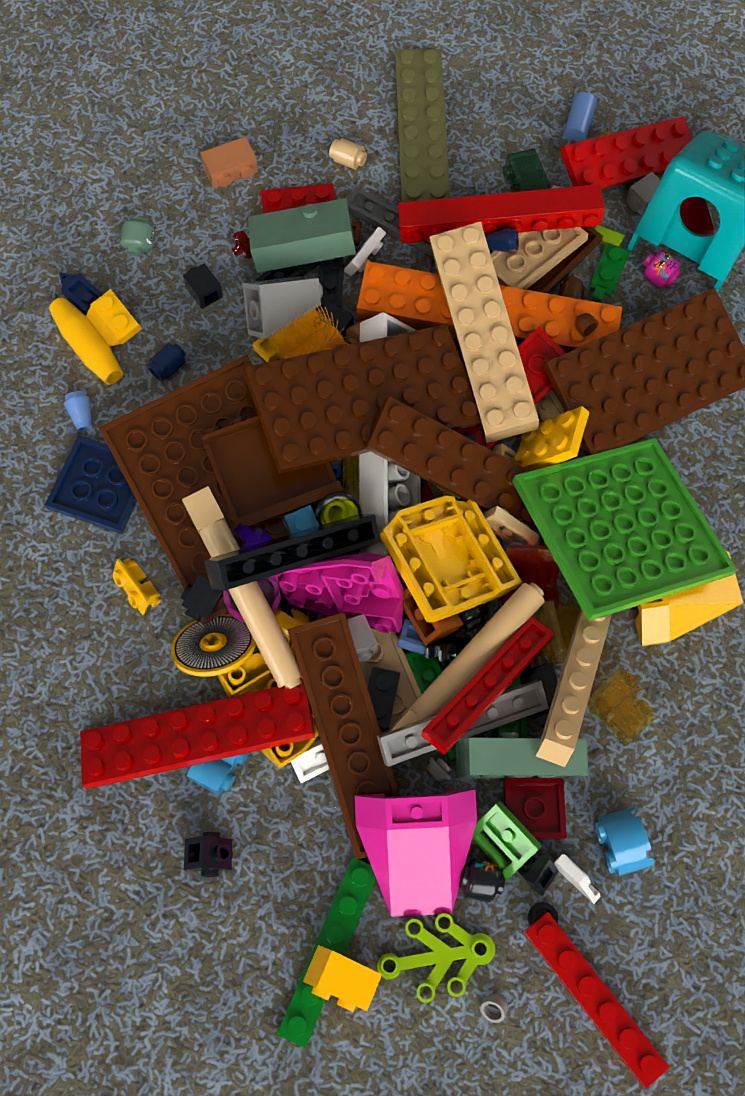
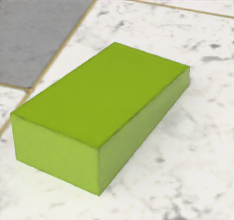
[595,225,625,247]

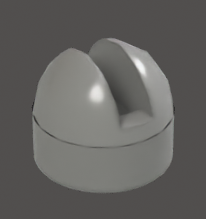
[481,993,508,1023]

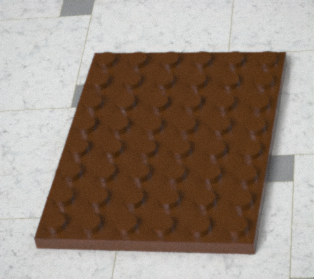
[99,355,318,625]

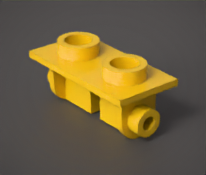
[113,558,161,615]

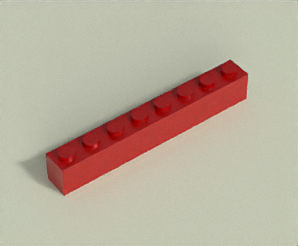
[398,184,605,243]

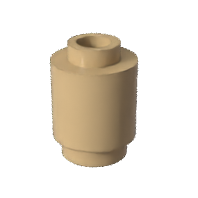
[329,138,367,170]

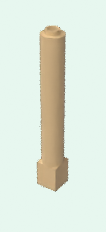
[182,486,303,689]
[386,583,545,732]

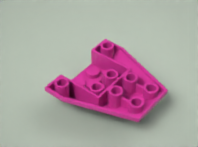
[274,553,404,633]
[355,789,477,917]

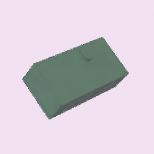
[248,198,356,273]
[455,733,588,779]

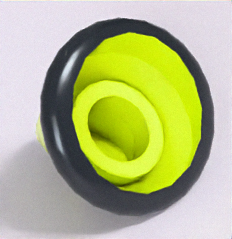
[315,492,362,526]

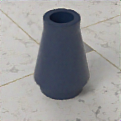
[485,227,519,253]

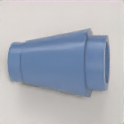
[64,391,92,432]

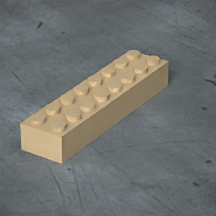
[429,222,539,444]

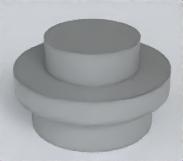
[426,757,452,784]

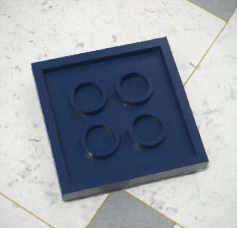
[45,435,137,534]

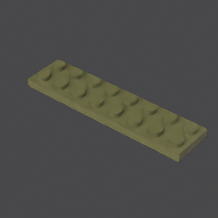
[395,49,450,203]

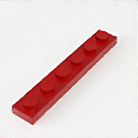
[421,617,555,755]
[522,912,670,1089]

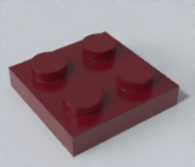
[503,778,567,840]

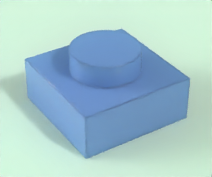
[397,619,427,655]

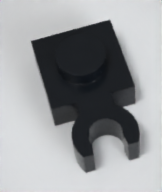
[426,636,470,662]

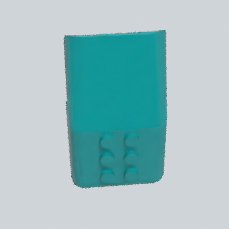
[627,131,745,293]

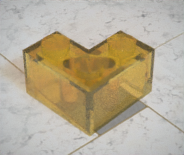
[587,668,656,745]

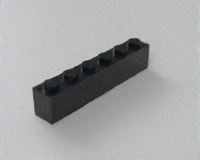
[204,514,381,591]

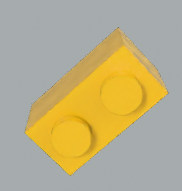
[303,945,382,1012]

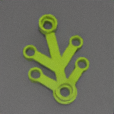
[377,913,495,1003]

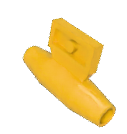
[49,289,142,385]

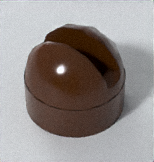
[575,313,599,337]

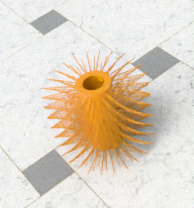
[268,305,351,360]

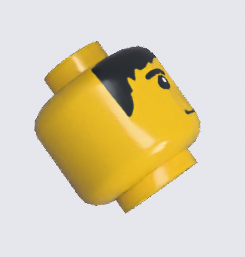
[274,605,311,646]

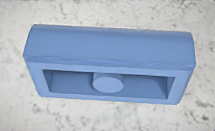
[562,92,597,142]

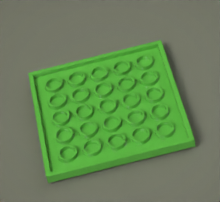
[512,438,737,621]

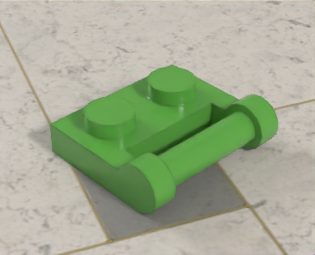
[472,801,542,880]

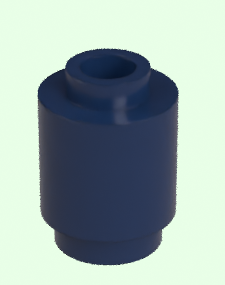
[147,343,186,381]

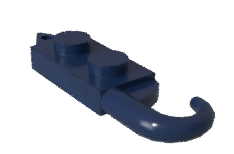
[59,272,103,315]

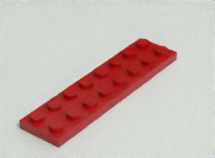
[80,680,315,789]

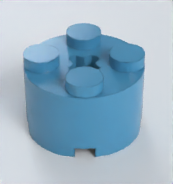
[594,807,654,876]

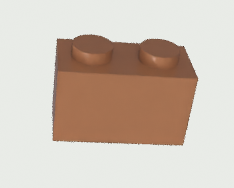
[200,136,258,189]

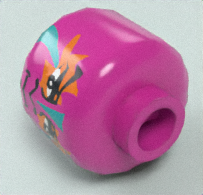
[643,250,682,288]

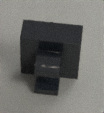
[518,853,558,896]

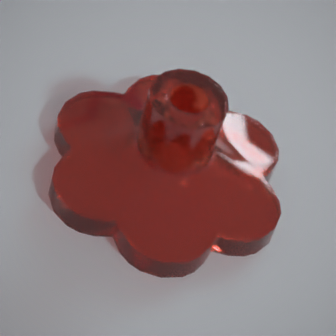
[232,231,252,259]

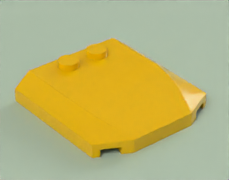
[380,495,522,622]

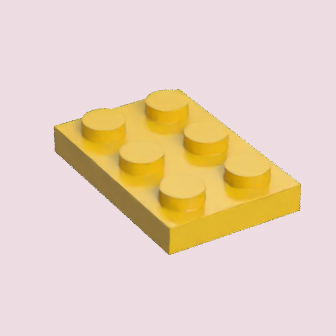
[514,406,589,471]

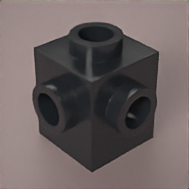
[184,832,233,877]

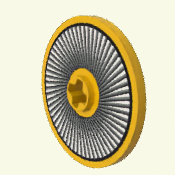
[171,614,256,676]

